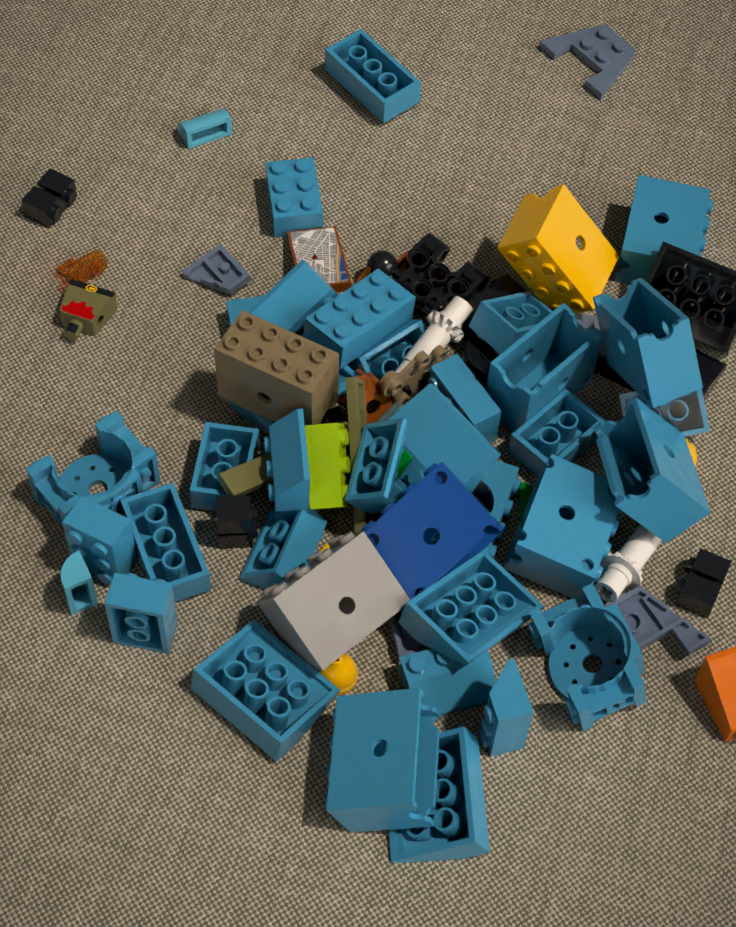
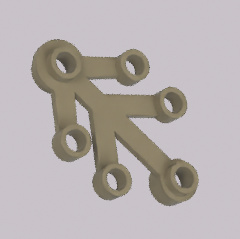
[379,345,449,409]

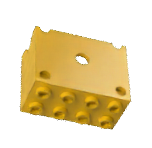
[497,184,619,314]

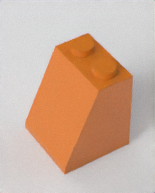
[694,646,736,742]

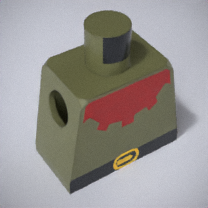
[59,279,118,341]

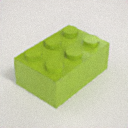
[305,423,353,510]

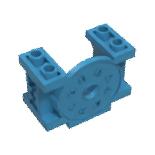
[26,410,160,533]
[528,583,647,731]

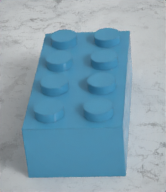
[325,29,421,124]
[303,269,416,369]
[120,483,211,602]

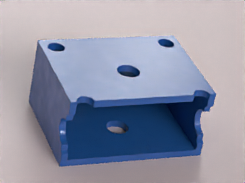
[360,462,505,600]

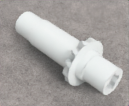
[395,296,473,390]
[595,525,662,602]

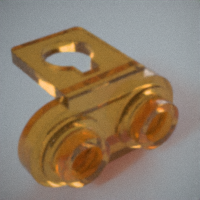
[56,249,107,283]

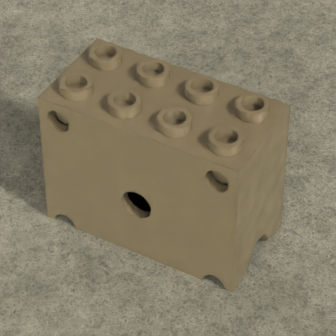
[214,310,339,425]

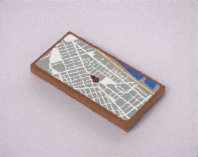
[287,226,352,292]

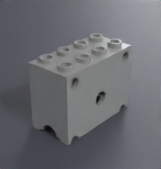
[257,531,410,671]

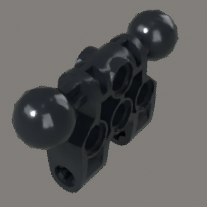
[366,233,490,341]

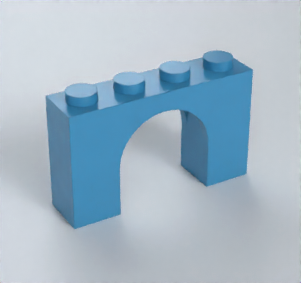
[433,461,522,559]

